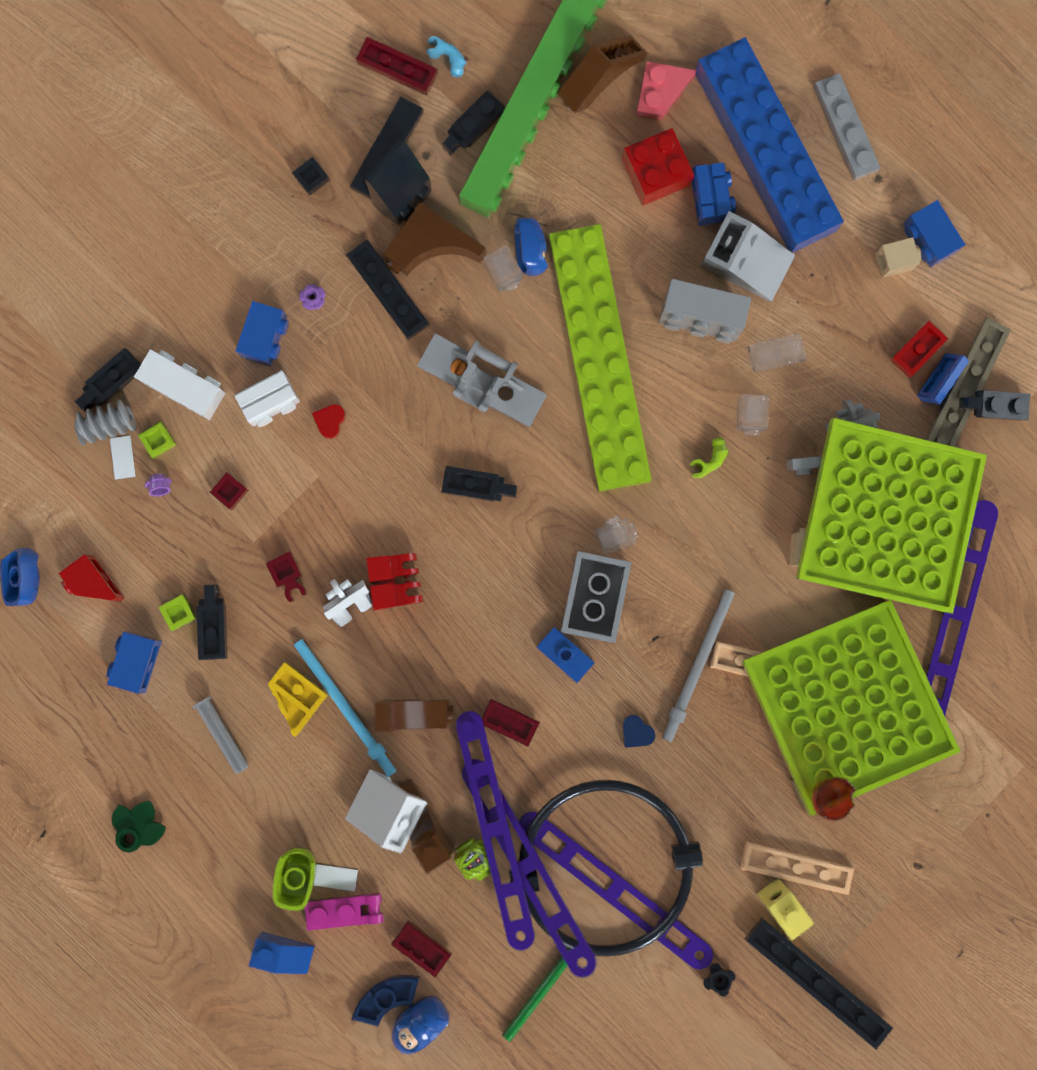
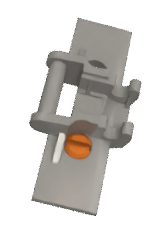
[417,334,547,428]

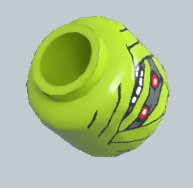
[453,838,491,881]

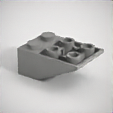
[701,211,795,302]

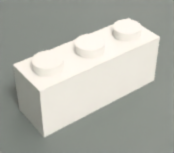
[134,349,226,420]

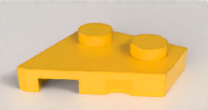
[268,662,329,737]

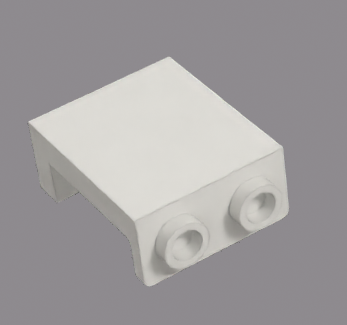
[345,769,427,853]

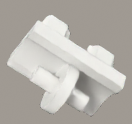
[323,579,373,627]

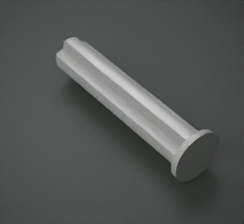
[192,696,248,774]

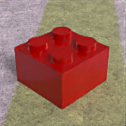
[621,128,694,206]

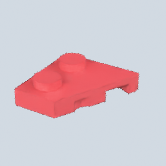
[637,62,696,120]

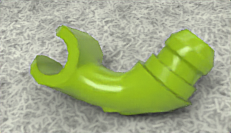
[689,437,729,478]

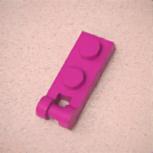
[305,893,384,931]

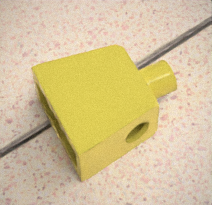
[756,878,814,940]

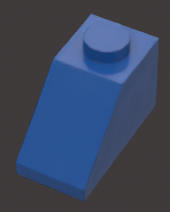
[249,931,315,974]

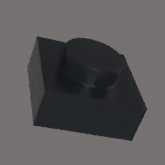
[292,157,330,196]

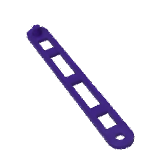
[926,500,998,716]
[456,711,535,951]
[462,759,597,978]
[519,812,713,969]

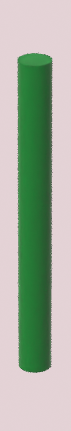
[502,948,571,1042]

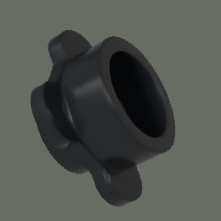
[703,963,735,997]

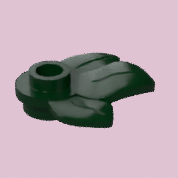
[112,801,166,853]

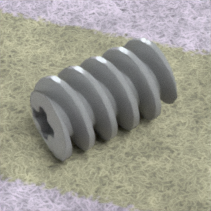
[74,400,137,446]

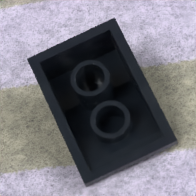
[365,138,431,226]

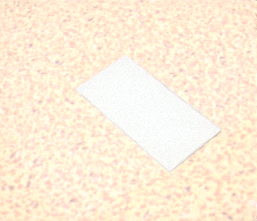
[110,436,136,480]
[314,864,358,892]

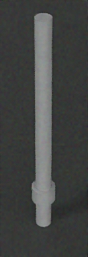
[662,589,735,742]

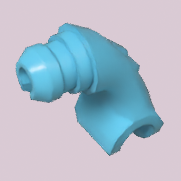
[427,36,466,77]

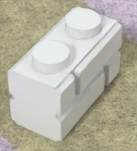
[234,370,300,427]

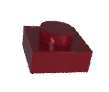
[209,472,249,510]

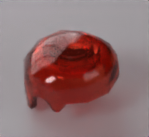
[812,777,856,822]

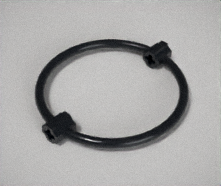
[509,780,703,957]

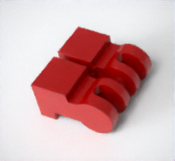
[366,553,423,611]

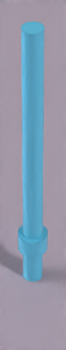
[294,639,397,777]

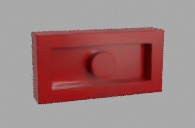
[890,321,949,378]

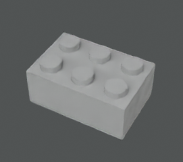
[659,279,751,343]
[560,551,632,643]

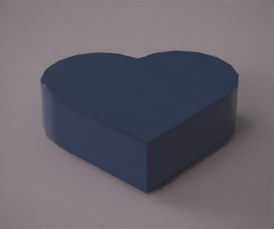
[623,715,655,748]

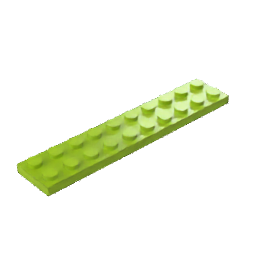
[549,224,652,492]

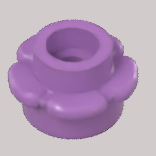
[299,284,326,310]
[145,474,172,497]

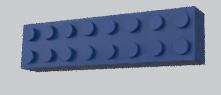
[695,37,844,253]

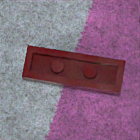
[356,37,438,96]

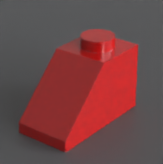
[58,554,124,602]

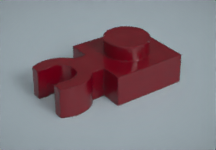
[265,551,307,602]

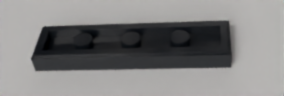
[350,96,424,200]
[346,240,429,340]

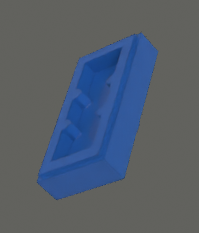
[917,353,969,404]
[537,627,595,683]

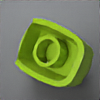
[273,848,316,911]

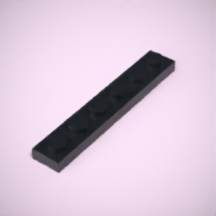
[744,917,893,1050]

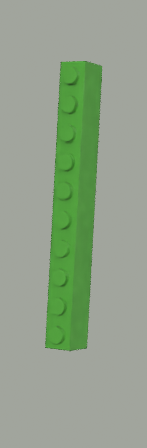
[459,0,607,218]

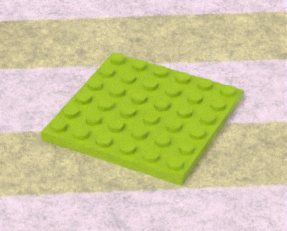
[795,418,987,614]
[742,600,961,816]

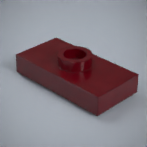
[482,699,540,747]
[391,920,452,978]

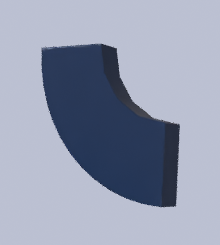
[351,975,419,1027]

